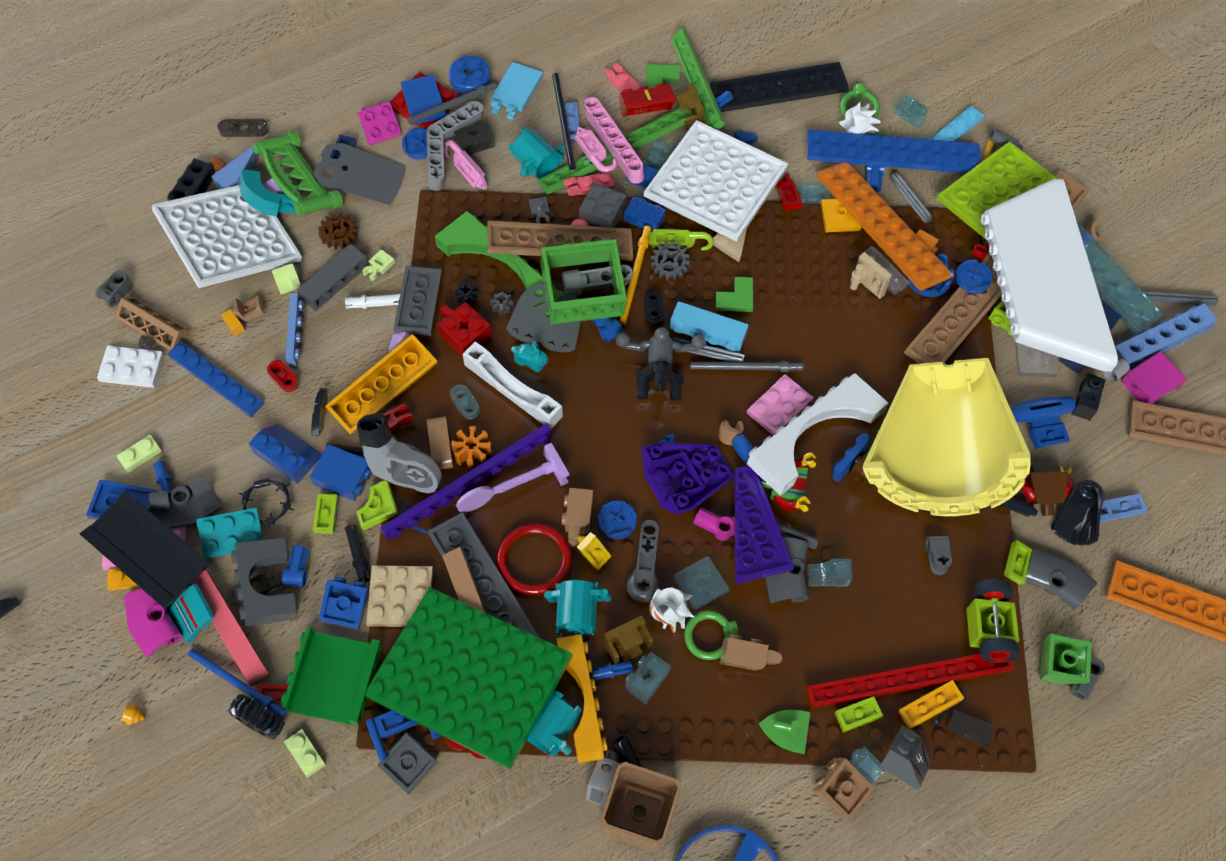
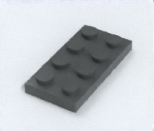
[394,266,442,336]

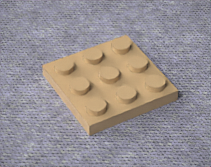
[366,566,433,627]

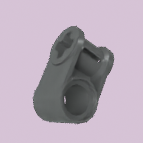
[95,271,133,307]
[925,536,952,576]

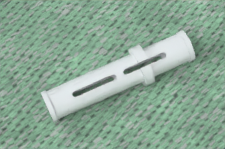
[345,294,400,309]

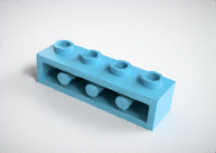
[670,301,749,352]

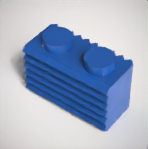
[624,196,665,232]

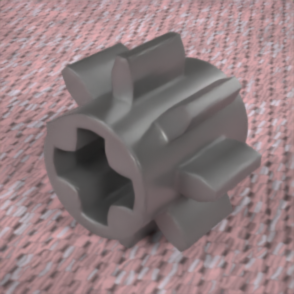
[490,291,514,316]

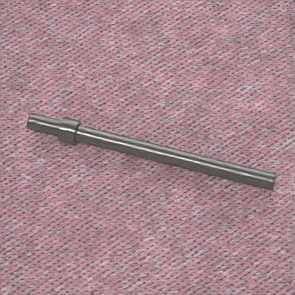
[408,82,497,125]
[690,361,803,372]

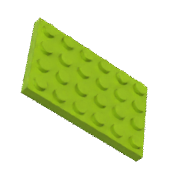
[937,141,1058,241]

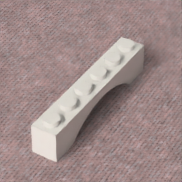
[463,342,563,428]

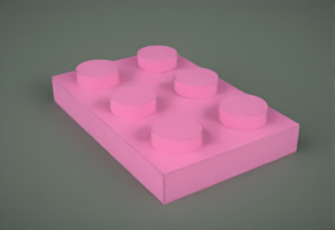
[747,374,814,436]

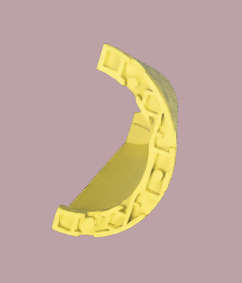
[863,358,1031,516]

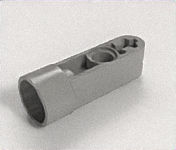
[562,265,633,296]

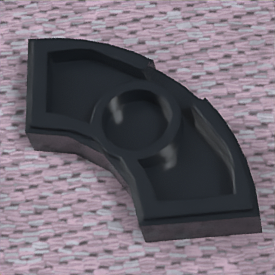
[311,388,328,436]

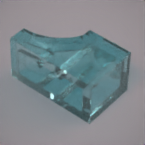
[807,559,853,586]

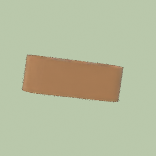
[427,416,453,470]

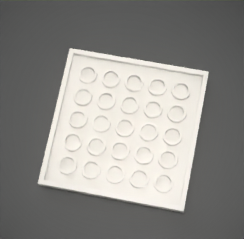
[644,120,788,242]
[152,185,302,288]

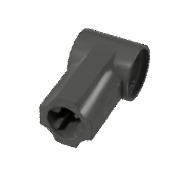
[1069,658,1105,700]

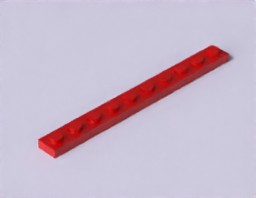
[806,654,1014,709]

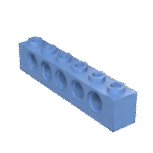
[1114,303,1218,369]

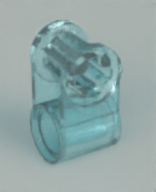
[893,96,927,127]

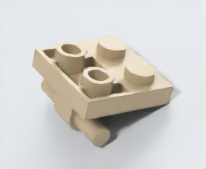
[850,252,892,299]

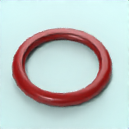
[496,524,572,595]

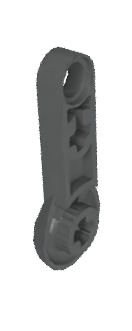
[626,520,660,602]

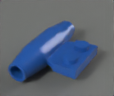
[1010,396,1076,449]

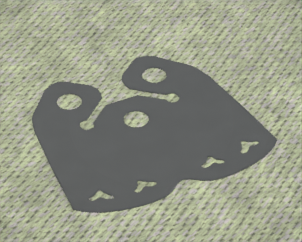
[506,283,581,352]

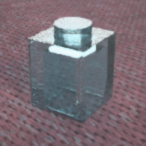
[849,746,885,784]

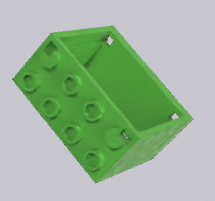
[541,239,627,325]

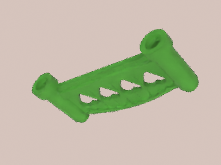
[253,131,343,215]

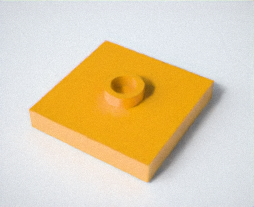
[820,199,861,232]

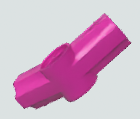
[693,507,735,541]

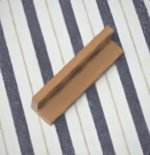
[115,296,190,351]

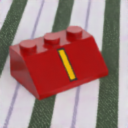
[619,83,676,117]

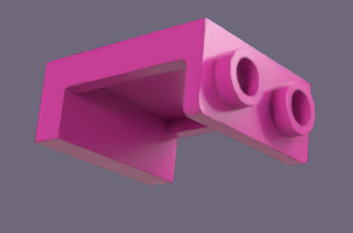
[1121,352,1187,404]

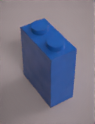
[310,444,372,501]

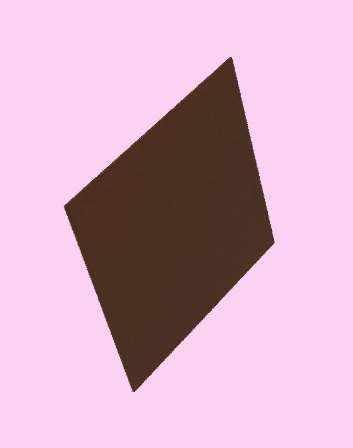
[356,190,1036,773]

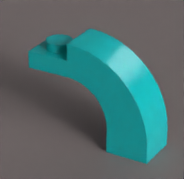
[239,169,296,217]

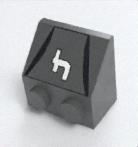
[880,725,931,790]

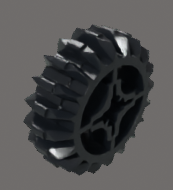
[228,694,285,739]

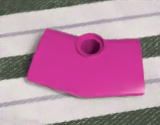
[124,589,182,658]

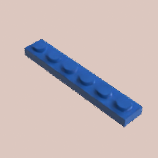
[168,341,264,417]

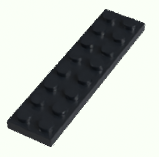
[710,62,849,112]

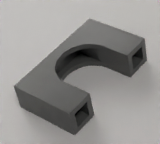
[231,537,297,627]

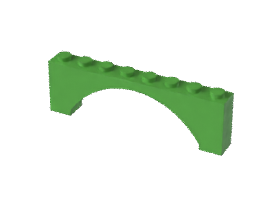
[435,211,567,317]

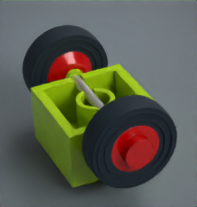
[966,579,1019,663]

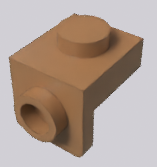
[232,296,264,322]

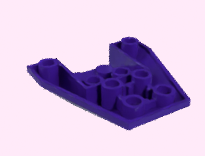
[642,442,734,514]

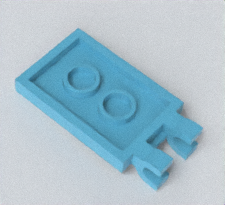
[491,62,543,120]

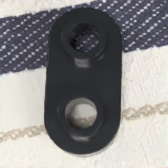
[644,291,664,326]

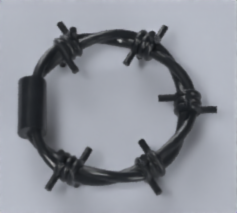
[239,478,294,529]

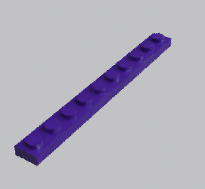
[380,423,552,541]

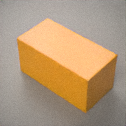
[221,309,245,336]

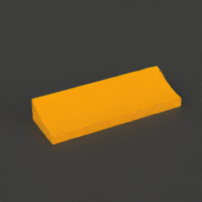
[325,334,438,436]

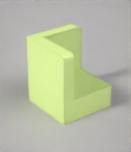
[272,263,301,294]

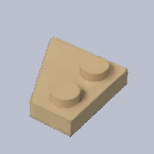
[713,228,747,262]

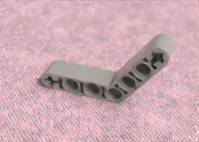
[426,101,483,191]

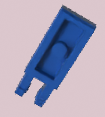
[832,433,870,482]

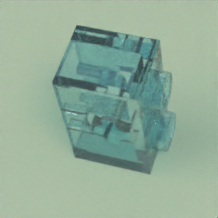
[625,652,671,705]

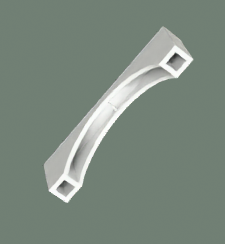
[747,373,888,496]

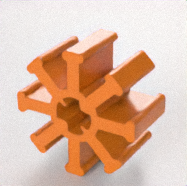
[451,426,492,470]

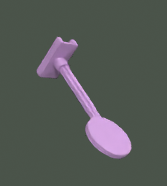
[456,443,569,512]

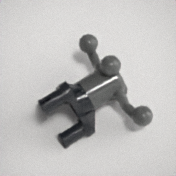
[615,327,706,401]

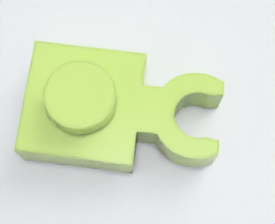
[362,250,395,281]

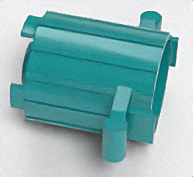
[509,128,565,179]
[544,580,611,640]
[527,690,582,758]

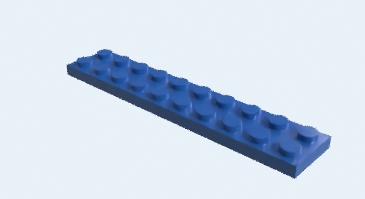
[807,129,981,173]

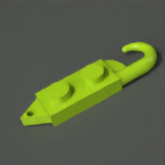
[649,229,714,251]

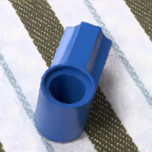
[865,165,885,193]
[592,317,623,343]
[282,545,310,587]

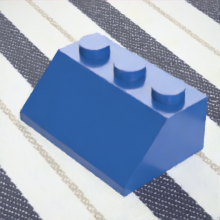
[248,424,322,484]

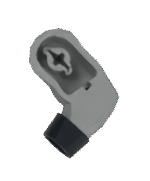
[357,413,442,493]

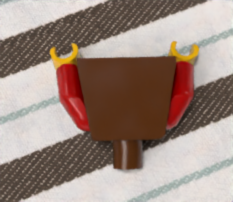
[1021,466,1074,516]

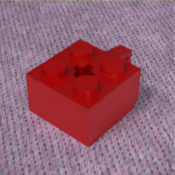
[437,302,492,357]

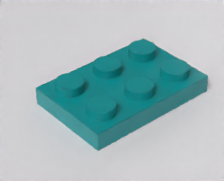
[196,507,264,558]

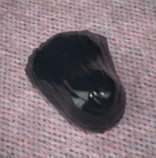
[1051,480,1105,546]

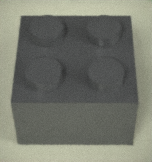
[579,183,626,228]

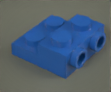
[319,577,370,629]

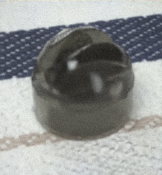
[139,335,155,350]

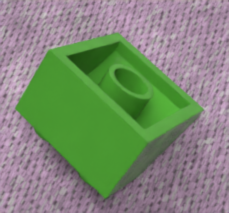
[1040,634,1092,684]

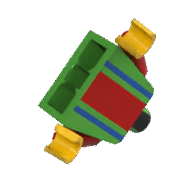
[761,453,816,512]

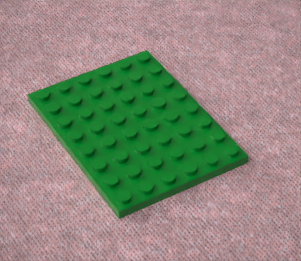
[365,587,573,770]

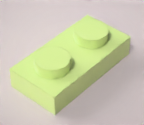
[116,435,162,473]
[284,729,325,778]

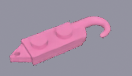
[575,127,617,172]
[443,140,488,189]

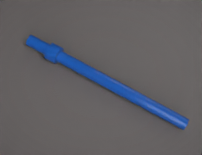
[188,649,287,718]

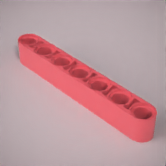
[190,569,269,686]

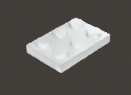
[97,346,164,388]

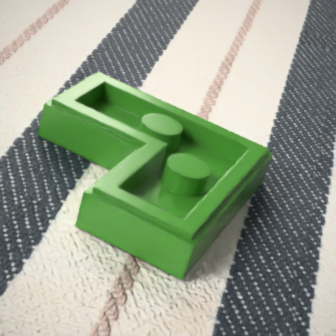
[646,64,680,88]
[716,277,753,312]

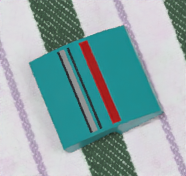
[169,584,215,643]

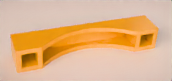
[557,634,607,764]

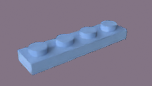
[285,293,304,367]

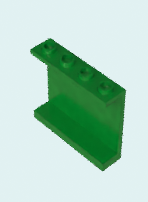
[281,626,383,727]

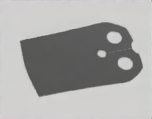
[313,143,405,205]

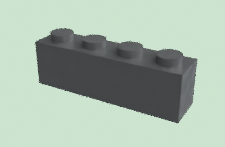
[297,244,368,312]

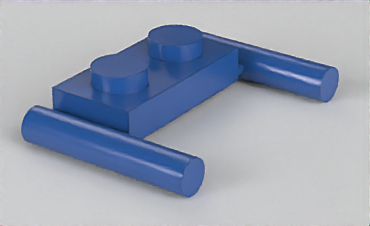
[366,711,441,762]

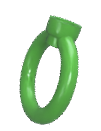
[840,83,880,118]
[684,611,739,660]

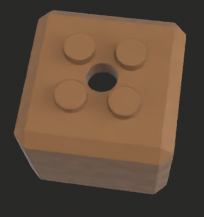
[600,762,681,853]

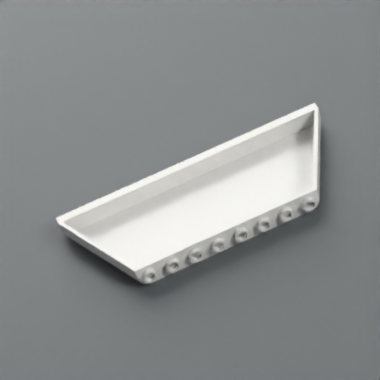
[981,179,1118,372]

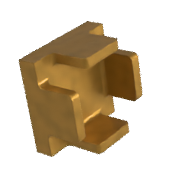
[675,83,706,131]
[604,615,653,664]

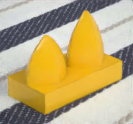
[577,532,611,571]

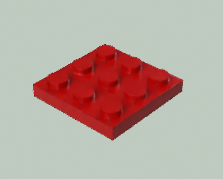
[390,72,459,129]

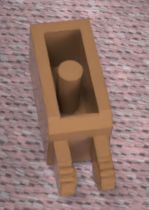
[562,488,593,547]
[720,635,782,671]

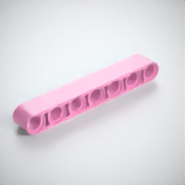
[584,97,644,183]

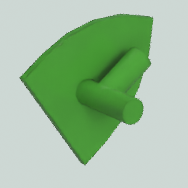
[759,710,810,754]

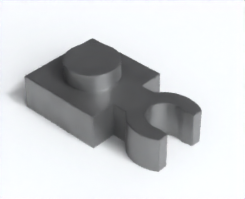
[529,196,550,224]

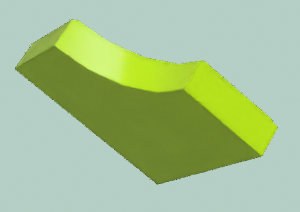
[356,480,399,530]

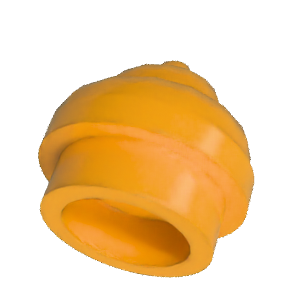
[121,704,145,725]

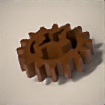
[318,213,358,250]

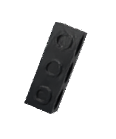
[167,158,215,201]

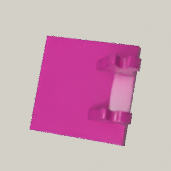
[357,101,402,145]

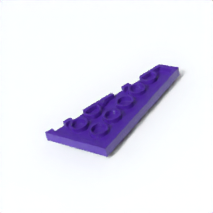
[734,466,794,584]

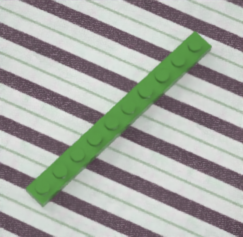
[538,108,693,195]

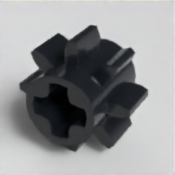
[455,282,478,304]

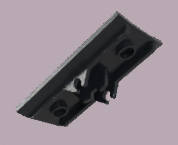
[79,491,210,609]

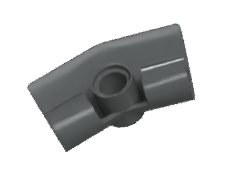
[148,475,222,528]
[765,537,809,603]
[1025,548,1097,610]

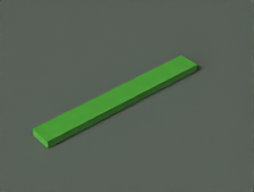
[671,27,725,130]

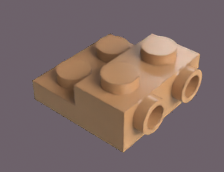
[812,758,875,821]

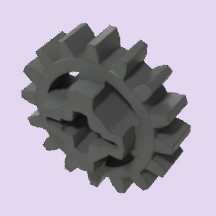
[651,241,690,281]

